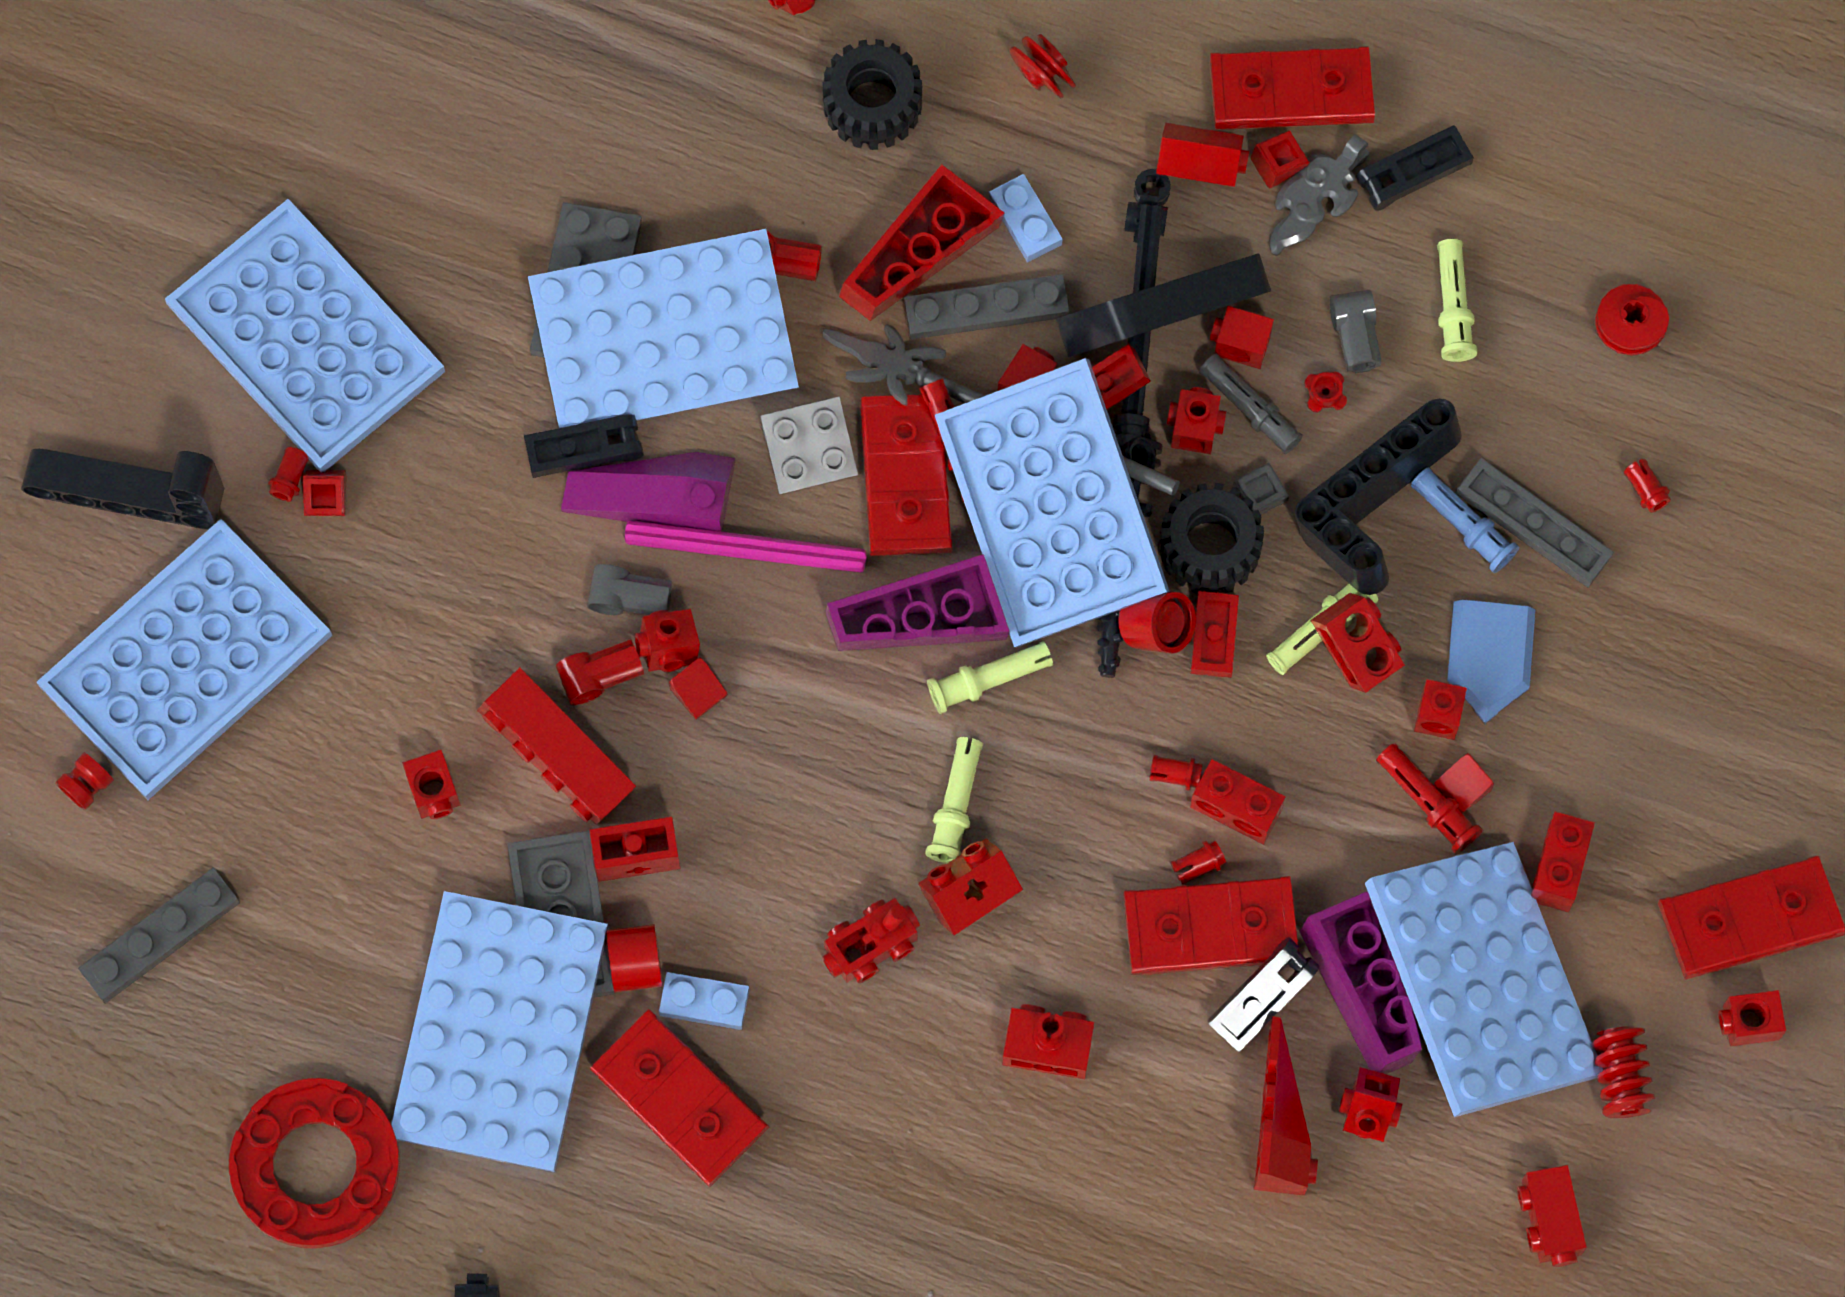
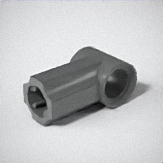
[1329,289,1382,373]
[587,564,672,615]

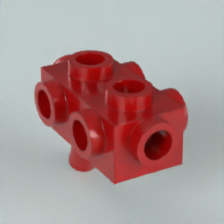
[822,898,920,983]

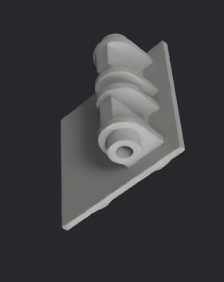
[760,396,858,494]

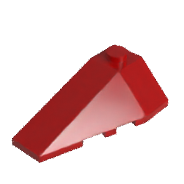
[1254,1016,1318,1196]

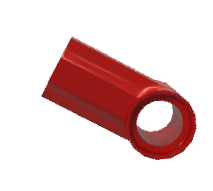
[750,229,822,282]
[556,639,644,705]

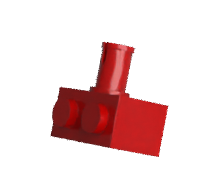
[1002,1004,1095,1080]

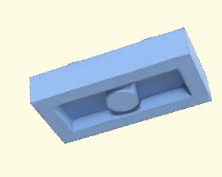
[989,174,1063,263]
[659,972,750,1030]

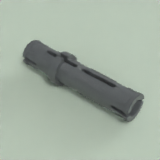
[1199,353,1303,454]

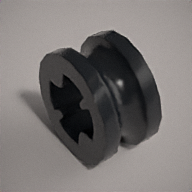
[1134,169,1171,206]

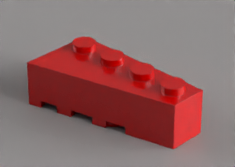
[839,164,1005,321]
[477,667,636,825]

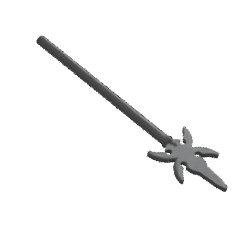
[823,325,1180,496]

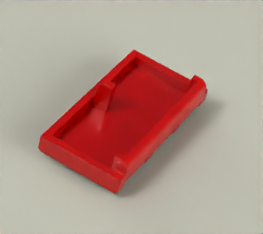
[1210,46,1375,130]
[860,395,952,556]
[1658,855,1845,980]
[1123,876,1299,976]
[590,1009,769,1188]

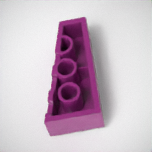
[825,554,1010,651]
[1299,891,1422,1074]

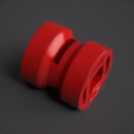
[55,752,114,810]

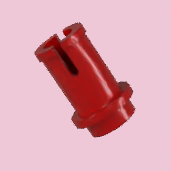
[268,447,309,502]
[1624,459,1671,513]
[1150,755,1203,791]
[1170,841,1227,886]

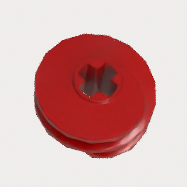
[1009,34,1076,99]
[1595,284,1669,356]

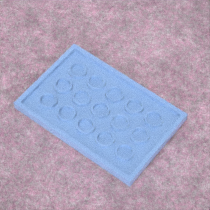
[165,199,445,473]
[528,229,799,428]
[934,358,1170,647]
[37,519,332,800]
[1365,842,1603,1117]
[391,891,609,1172]

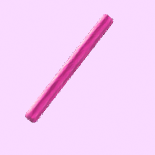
[624,521,867,573]

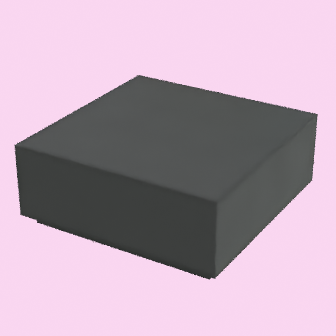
[1233,463,1289,515]

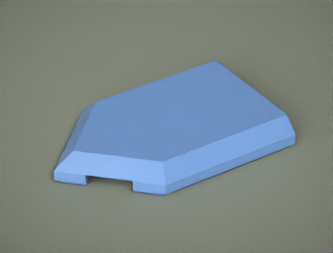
[1447,600,1536,724]

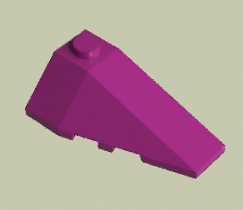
[561,452,735,532]

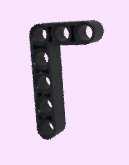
[1056,253,1271,357]
[1295,398,1462,595]
[21,448,225,529]

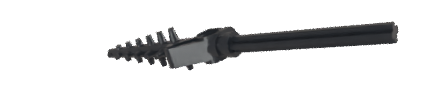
[1097,204,1163,678]

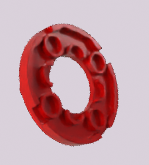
[229,1078,400,1248]

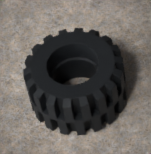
[822,39,922,150]
[1159,483,1264,593]

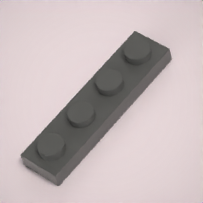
[904,274,1069,340]
[1456,458,1614,588]
[78,867,240,1004]

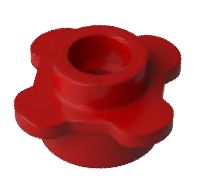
[1304,371,1347,413]

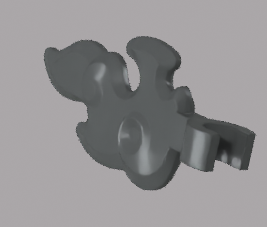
[1270,134,1370,256]

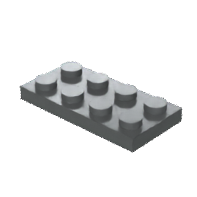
[530,202,642,357]
[507,830,615,998]

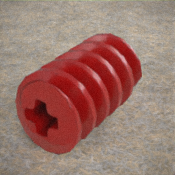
[1592,1026,1655,1118]

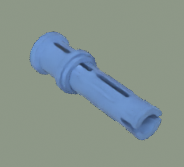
[1411,467,1520,573]

